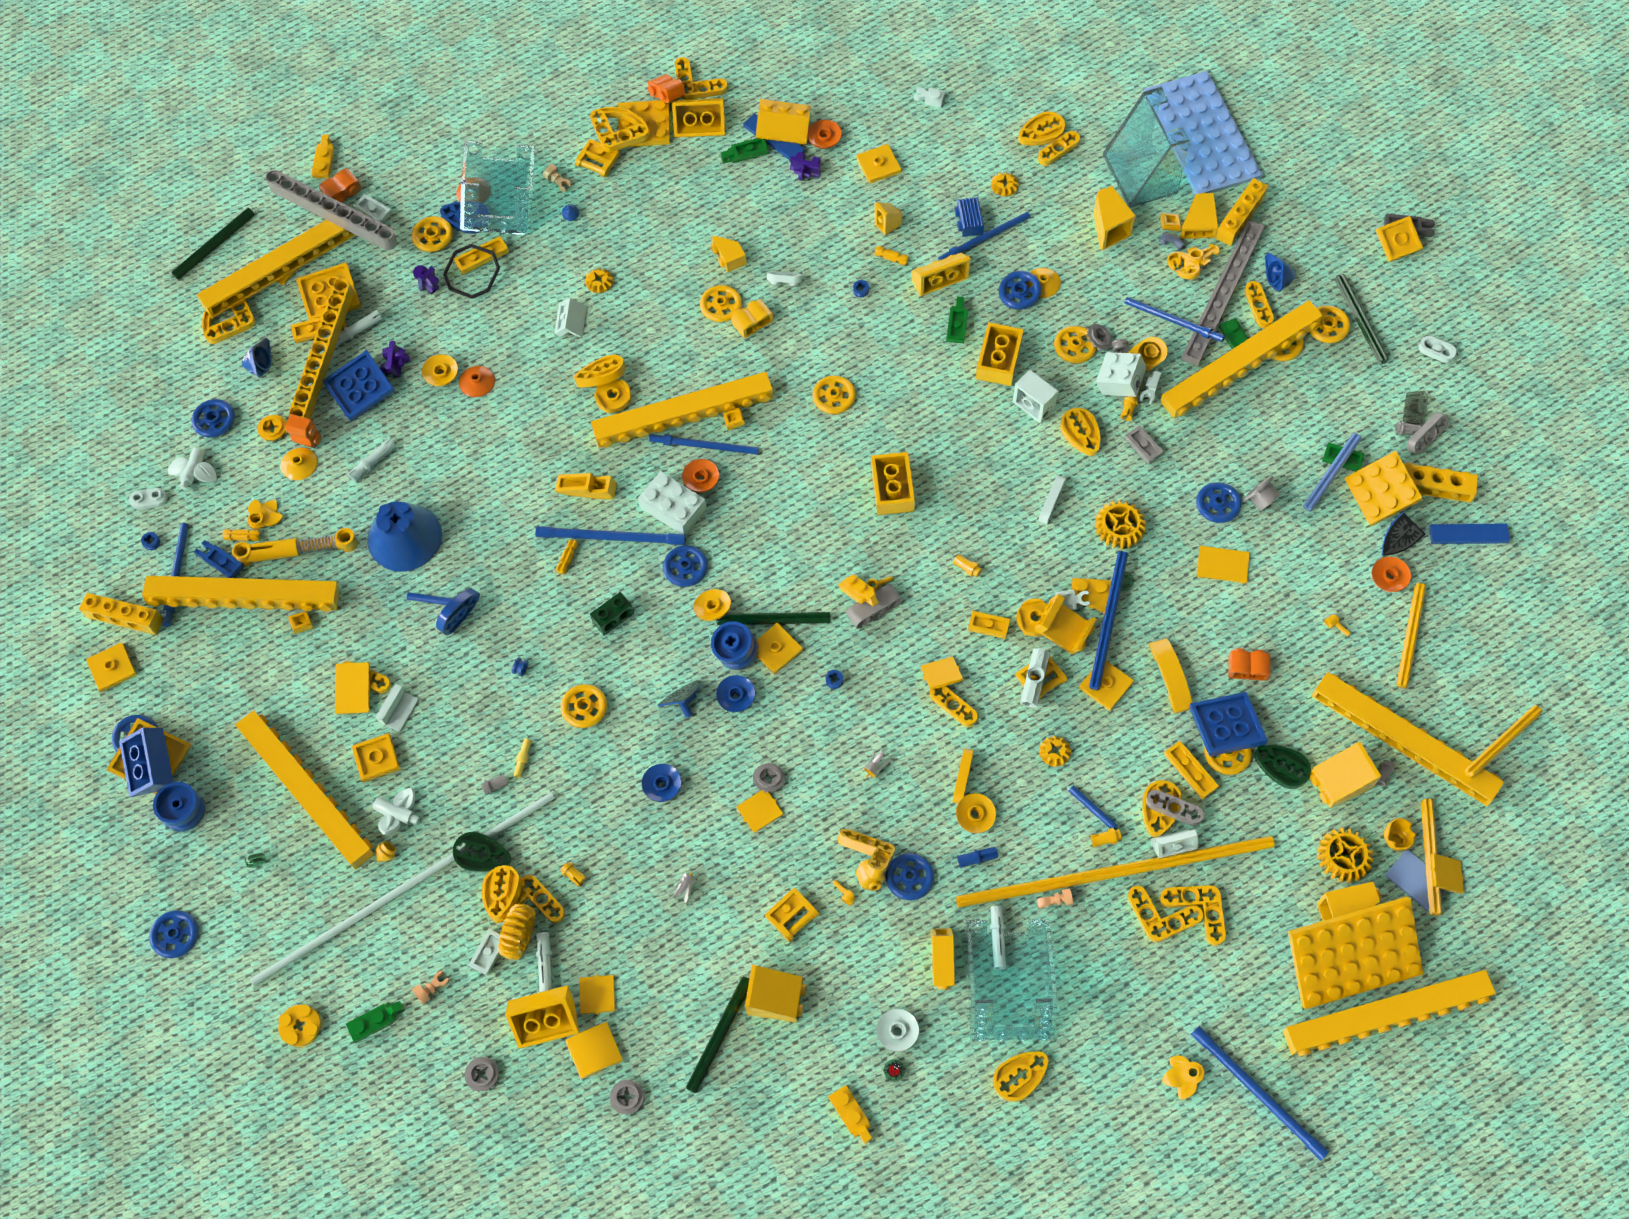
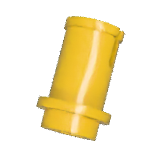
[560,862,587,887]

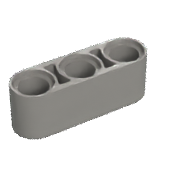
[846,584,903,629]

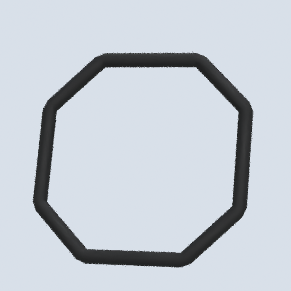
[443,244,500,298]

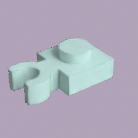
[914,87,946,108]
[1055,589,1090,610]

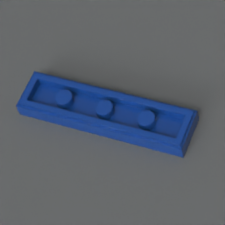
[743,113,805,159]
[1429,523,1510,544]

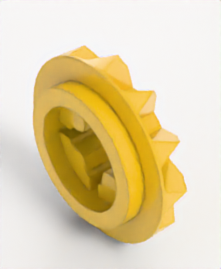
[991,171,1019,196]
[585,267,613,293]
[257,415,286,442]
[1039,735,1071,767]

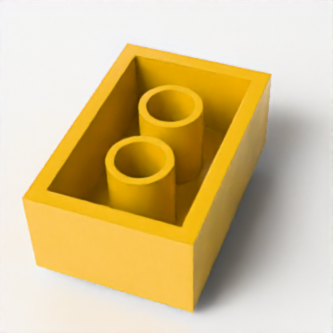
[976,322,1024,386]
[871,452,915,515]

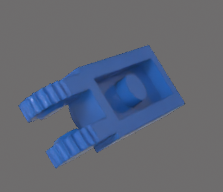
[194,540,245,578]

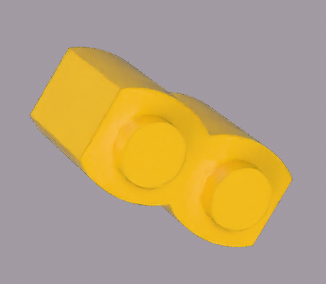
[731,299,773,338]

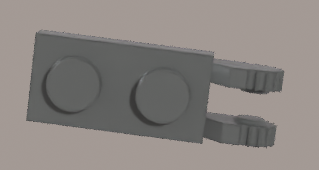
[1384,214,1435,237]

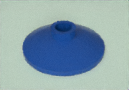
[716,675,755,712]
[642,764,681,802]

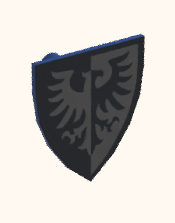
[1382,512,1426,556]
[658,680,700,718]

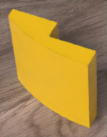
[565,1022,623,1079]

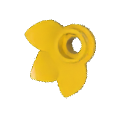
[248,499,283,529]
[1162,1055,1205,1099]

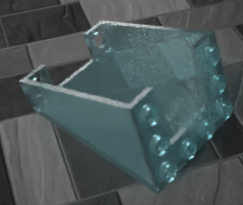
[1103,86,1190,208]
[460,141,535,235]
[966,919,1058,1041]

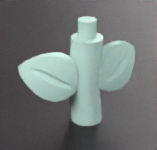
[168,448,217,490]
[373,788,420,835]

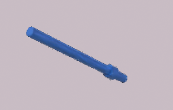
[938,212,1030,260]
[1124,297,1225,342]
[649,434,759,455]
[162,523,189,627]

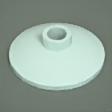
[877,1009,919,1052]

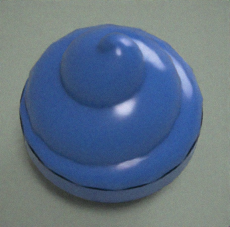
[562,204,579,221]

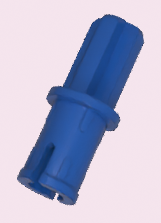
[957,847,998,868]

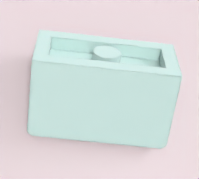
[554,298,587,337]
[376,684,419,732]
[1151,829,1198,859]

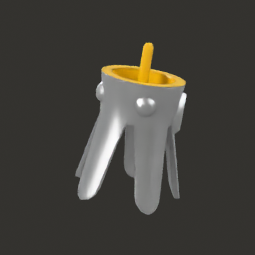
[864,749,892,778]
[670,872,696,903]

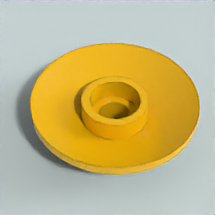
[1026,267,1061,298]
[422,354,458,386]
[281,448,318,480]
[693,589,731,621]
[956,793,996,833]

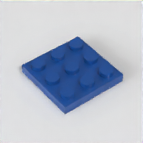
[322,350,395,422]
[1189,692,1268,757]

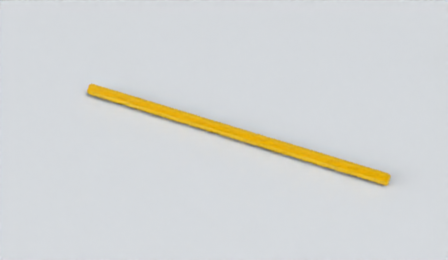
[956,836,1275,908]

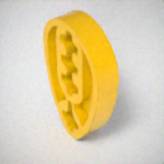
[1018,111,1065,146]
[574,355,626,388]
[1060,408,1101,456]
[1142,780,1182,837]
[482,865,522,923]
[993,1051,1049,1102]

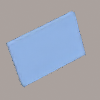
[1385,850,1445,911]

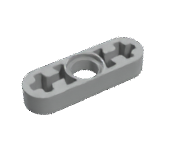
[1407,413,1449,454]
[1146,790,1204,826]

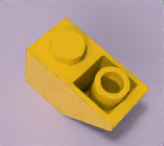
[710,236,747,272]

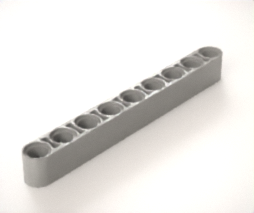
[266,170,397,250]

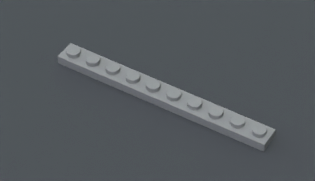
[1181,220,1265,366]

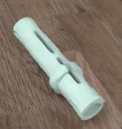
[336,310,383,347]
[347,438,397,482]
[989,906,1007,970]
[536,932,552,992]

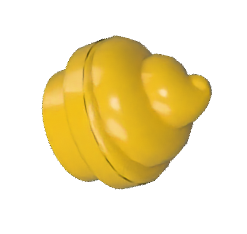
[376,841,396,862]

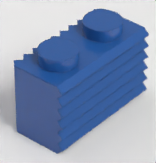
[954,197,984,237]

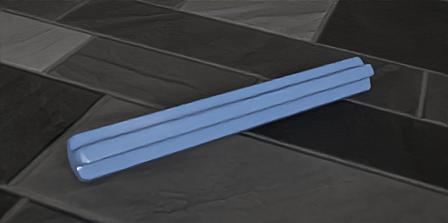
[1303,433,1362,512]

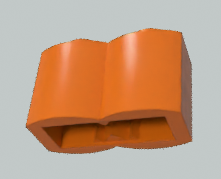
[648,74,685,103]
[319,168,362,203]
[285,414,321,448]
[1228,648,1270,681]

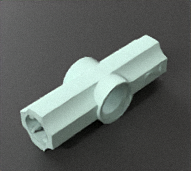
[1020,648,1050,708]

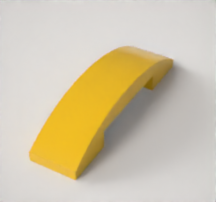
[1148,638,1192,714]

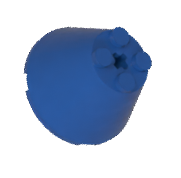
[367,501,442,572]

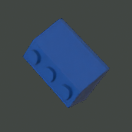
[119,728,173,797]

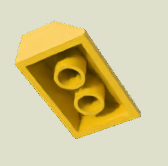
[672,98,725,137]
[755,99,811,144]
[912,253,970,296]
[505,985,579,1049]

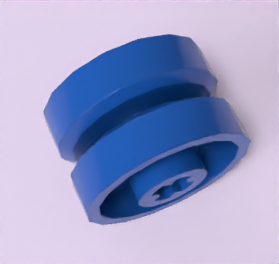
[711,621,759,670]
[153,782,205,832]

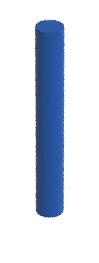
[407,592,453,605]
[1068,785,1118,830]

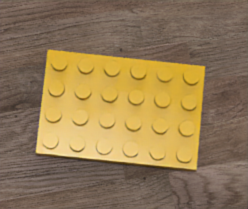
[1288,896,1423,1009]

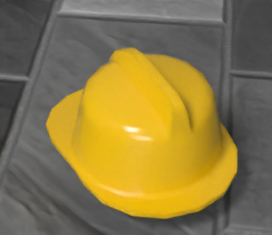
[1128,337,1168,373]

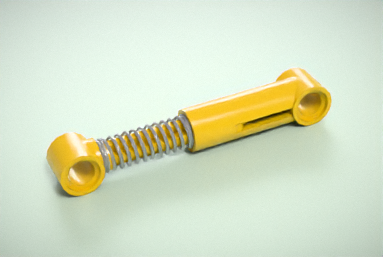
[232,528,358,566]

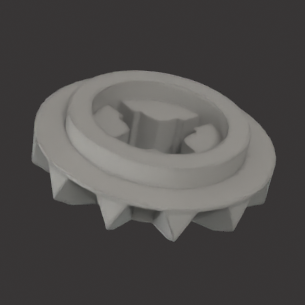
[1086,324,1112,351]
[753,763,785,793]
[465,1057,499,1092]
[610,1080,644,1115]

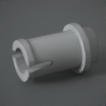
[1395,421,1421,436]
[1376,760,1395,787]
[481,774,508,795]

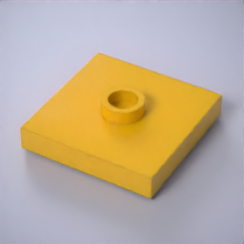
[856,144,901,184]
[1376,216,1423,262]
[757,623,803,675]
[86,642,137,692]
[1079,661,1134,711]
[351,733,401,783]

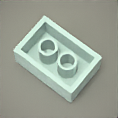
[638,471,707,534]

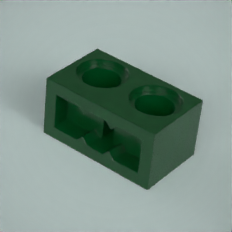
[590,592,634,636]

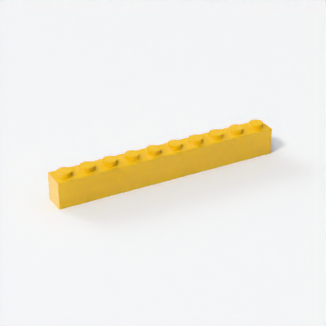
[196,220,355,318]
[1161,300,1323,419]
[591,372,773,448]
[142,576,340,612]
[1312,672,1504,806]
[235,710,374,870]
[1283,970,1496,1057]

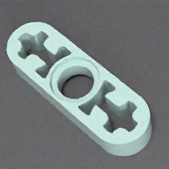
[1038,475,1066,525]

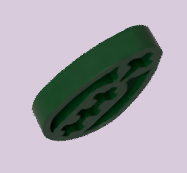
[1254,745,1311,789]
[453,832,511,872]

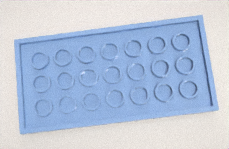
[1144,71,1262,195]

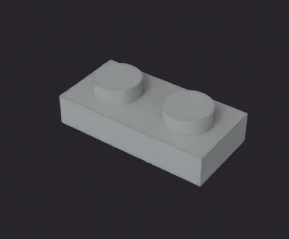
[1124,425,1163,464]

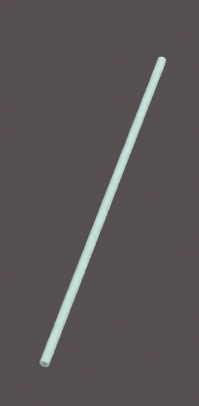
[250,792,555,986]

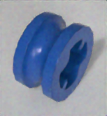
[853,280,869,298]
[141,532,160,550]
[512,657,528,677]
[826,670,843,689]

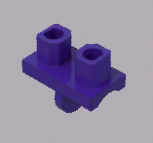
[789,152,821,181]
[413,265,439,295]
[380,341,410,378]

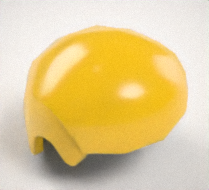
[1383,818,1416,852]

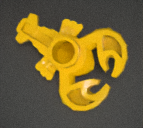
[1167,244,1220,280]

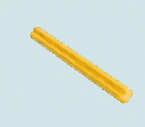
[1396,583,1426,689]
[1464,705,1543,778]
[1421,799,1442,916]

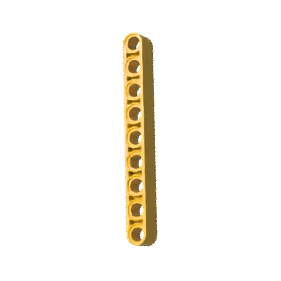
[289,278,354,419]

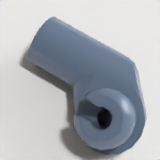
[1159,232,1186,250]

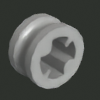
[1112,339,1129,353]

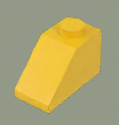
[875,202,902,235]

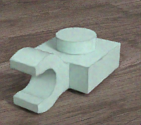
[1140,371,1161,405]

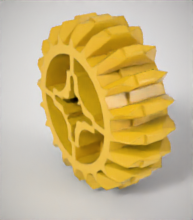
[1095,500,1146,550]
[1317,828,1374,883]
[498,904,536,960]

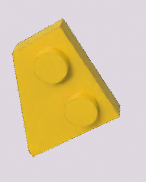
[1071,578,1111,615]

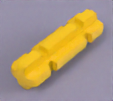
[874,246,909,266]
[222,529,260,541]
[556,539,578,575]

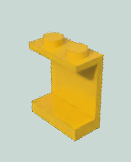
[1034,594,1096,654]

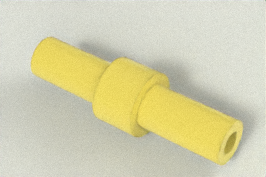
[513,739,532,778]

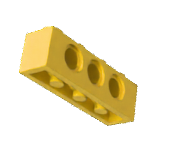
[1216,178,1269,246]
[1403,463,1478,503]
[79,593,163,635]

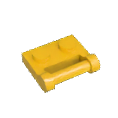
[575,139,620,178]
[1015,656,1068,701]
[764,887,820,943]

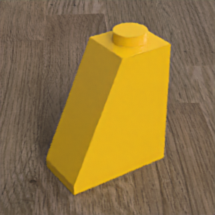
[1180,193,1218,239]
[931,928,955,989]

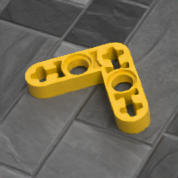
[675,57,728,100]
[837,829,895,879]
[499,875,565,924]
[1160,885,1226,946]
[1127,886,1203,943]

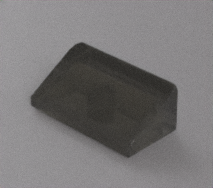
[1403,391,1428,427]

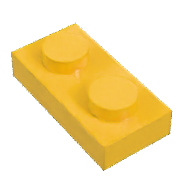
[968,611,1010,639]

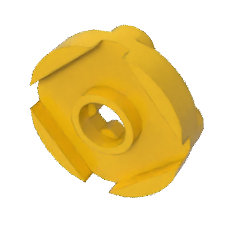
[594,379,631,414]
[1016,598,1048,637]
[278,1004,322,1048]

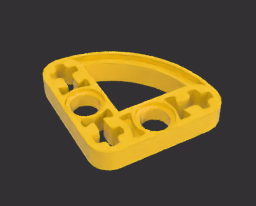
[590,107,649,152]
[202,299,255,344]

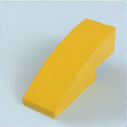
[555,473,617,499]

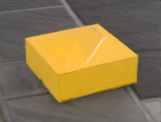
[1160,213,1181,231]
[723,407,745,431]
[288,611,313,634]

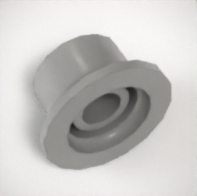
[1242,475,1280,511]

